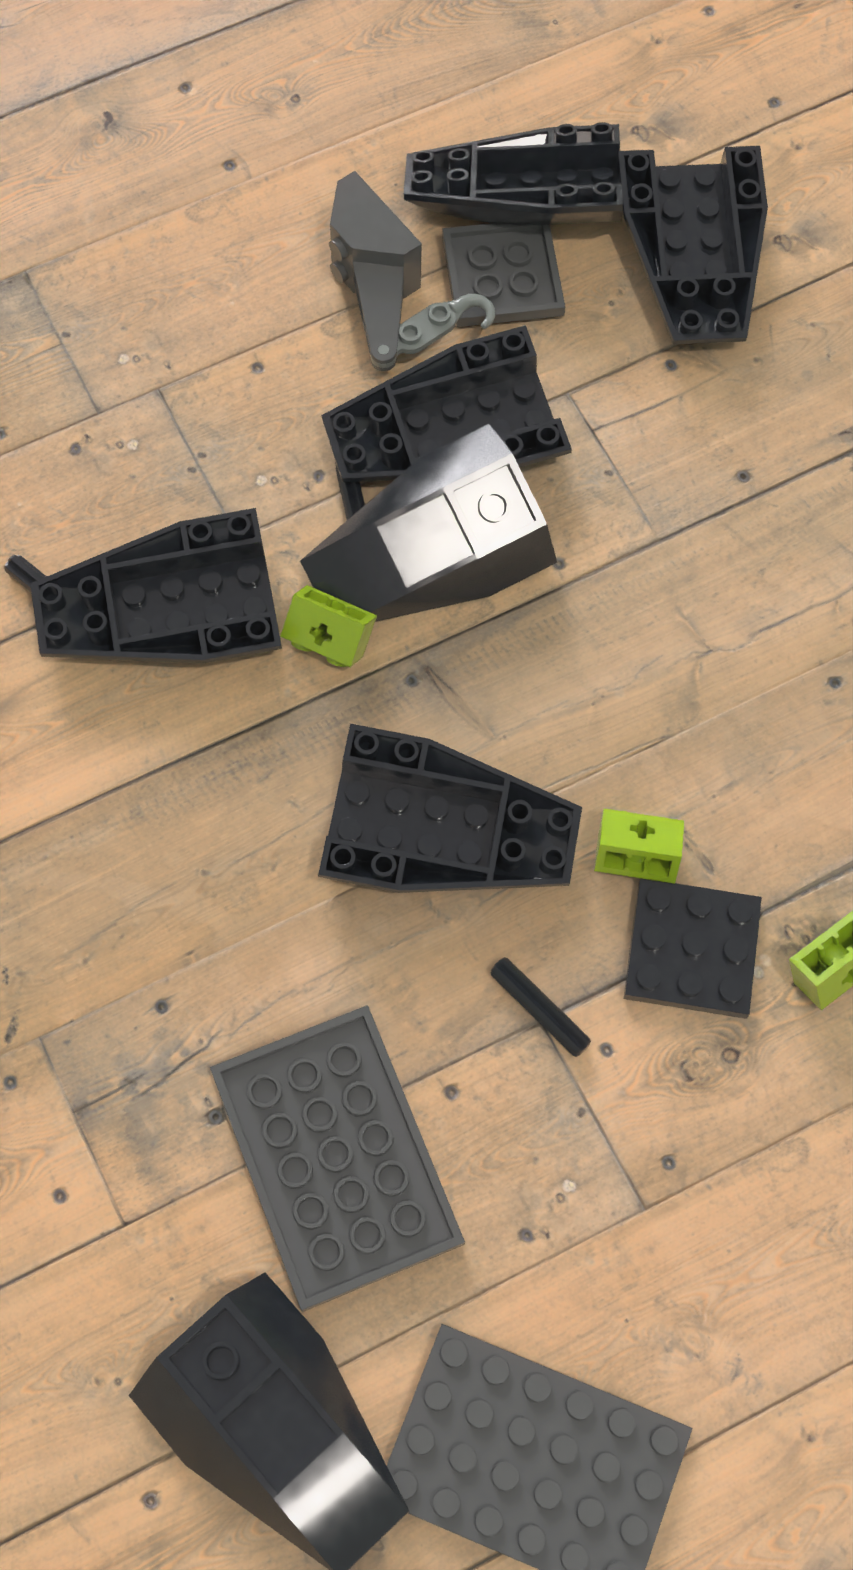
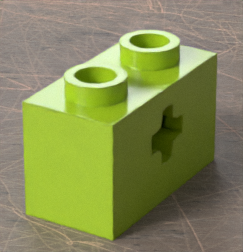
[280,585,377,668]
[594,808,684,884]
[789,910,853,1010]

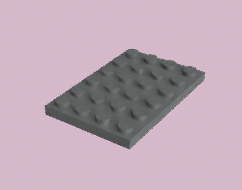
[210,1005,465,1312]
[387,1324,693,1570]

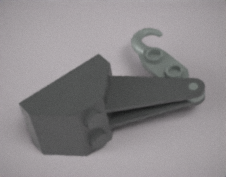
[329,171,495,371]

